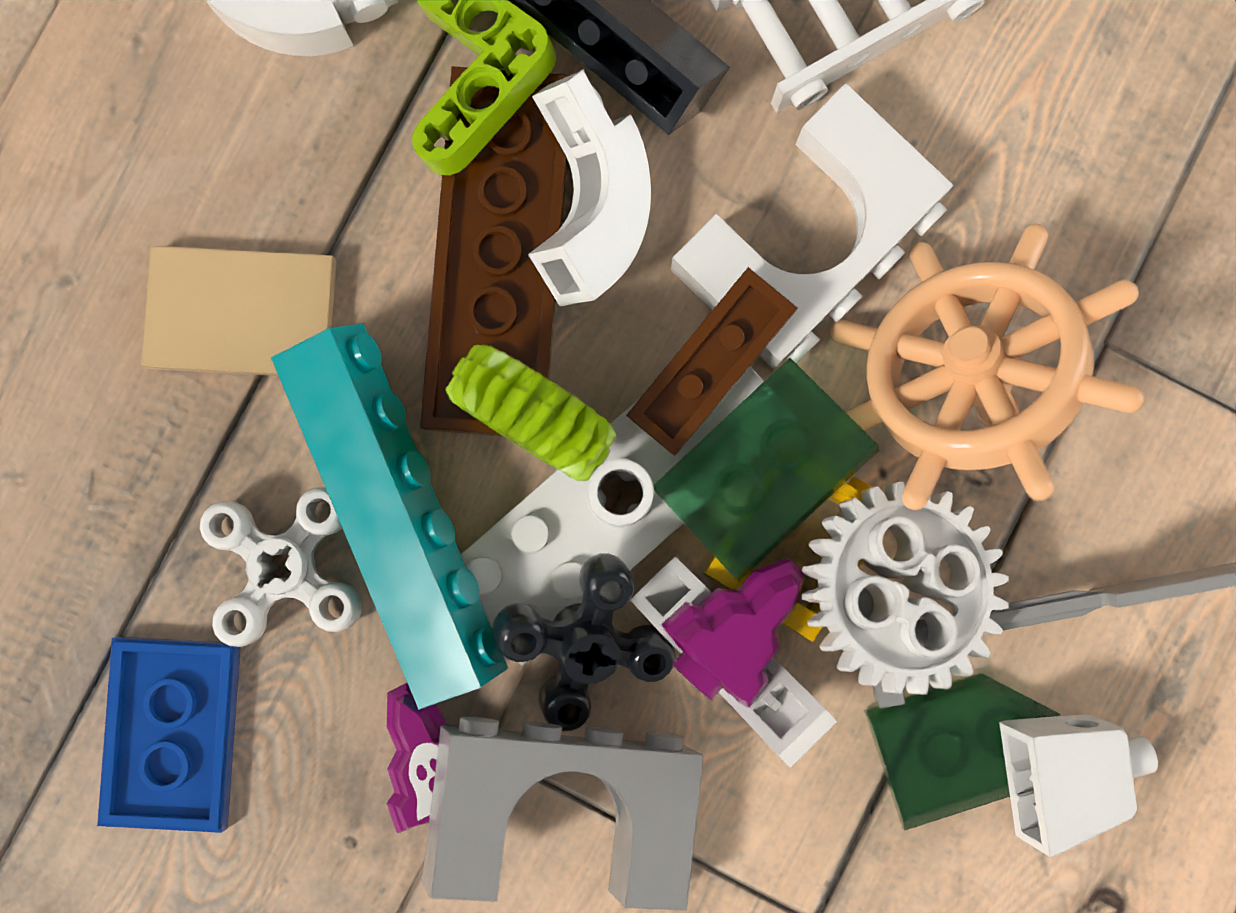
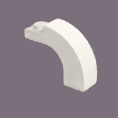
[205,0,399,56]
[528,70,651,306]
[630,557,837,768]

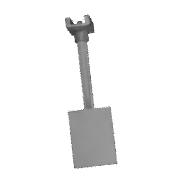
[858,562,1236,708]

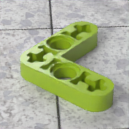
[412,0,557,175]

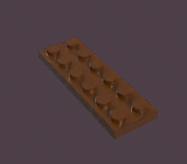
[420,66,570,436]

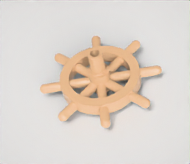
[824,224,1144,510]

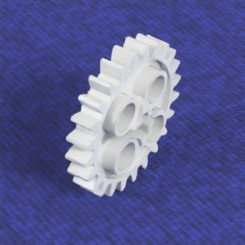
[801,482,1009,694]

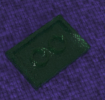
[653,358,880,581]

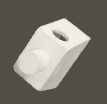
[999,714,1158,857]

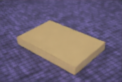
[141,246,337,376]

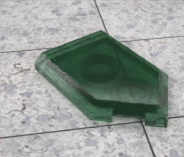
[864,673,1061,831]

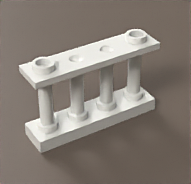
[710,0,985,113]

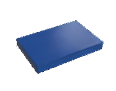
[97,637,241,833]

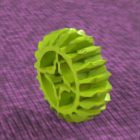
[446,345,617,481]

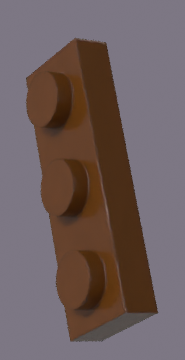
[626,267,798,456]

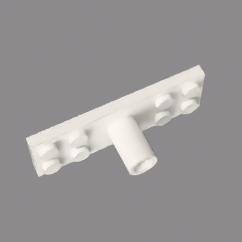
[461,366,799,666]

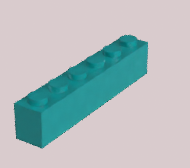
[271,323,509,709]

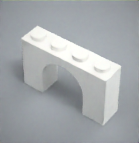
[671,83,954,370]

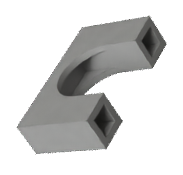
[422,717,704,911]

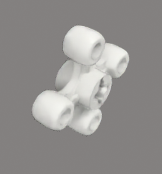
[200,487,362,647]

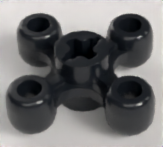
[493,553,676,732]

